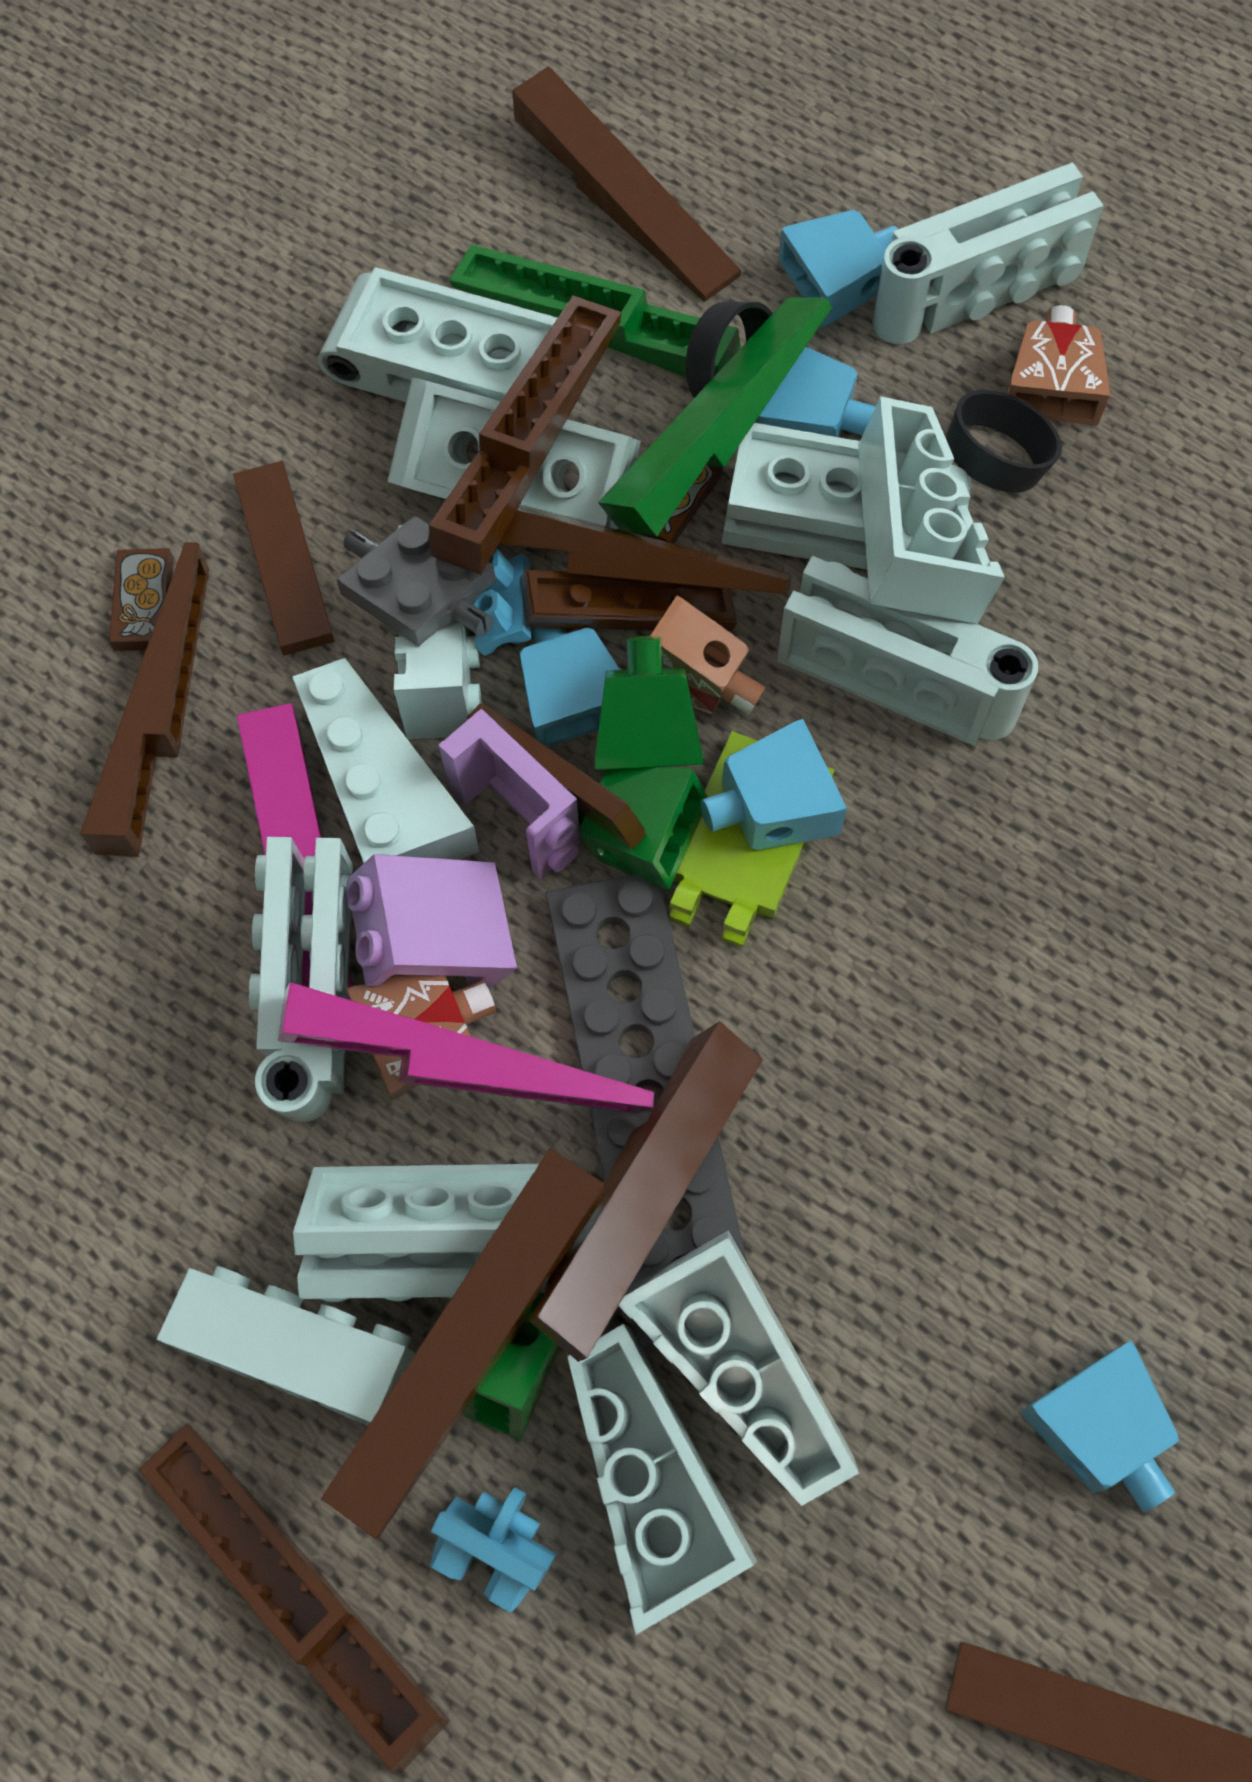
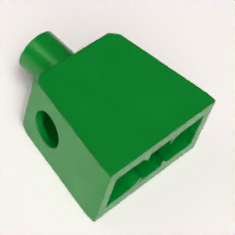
[595,636,703,769]
[578,767,708,890]
[463,1292,560,1441]

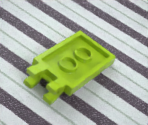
[669,731,835,948]

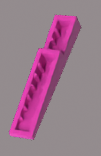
[236,703,353,1000]
[277,982,654,1113]

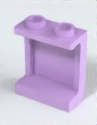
[438,709,580,879]
[346,854,517,989]

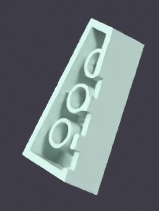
[858,396,1005,624]
[394,525,482,739]
[618,1230,859,1506]

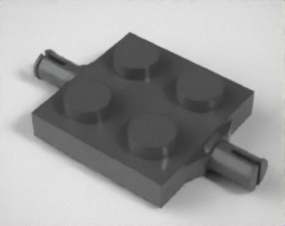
[337,516,496,647]

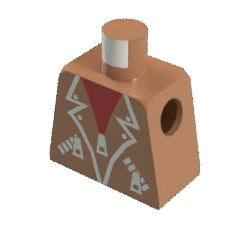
[1007,305,1110,425]
[650,596,766,718]
[347,975,496,1101]

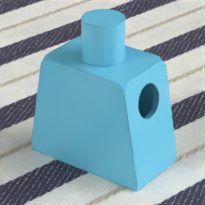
[778,210,899,328]
[755,347,876,437]
[519,627,620,747]
[700,719,847,850]
[1020,1341,1179,1513]

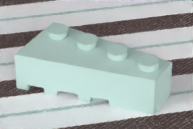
[293,658,480,863]
[156,1266,416,1426]
[567,1324,757,1635]

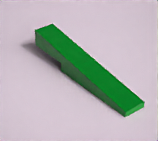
[449,244,741,377]
[598,297,832,537]

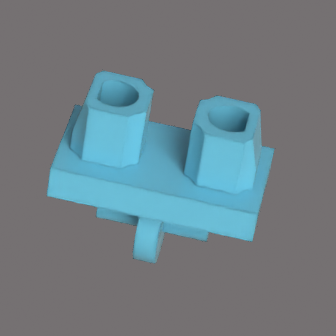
[473,549,532,656]
[430,1487,557,1612]

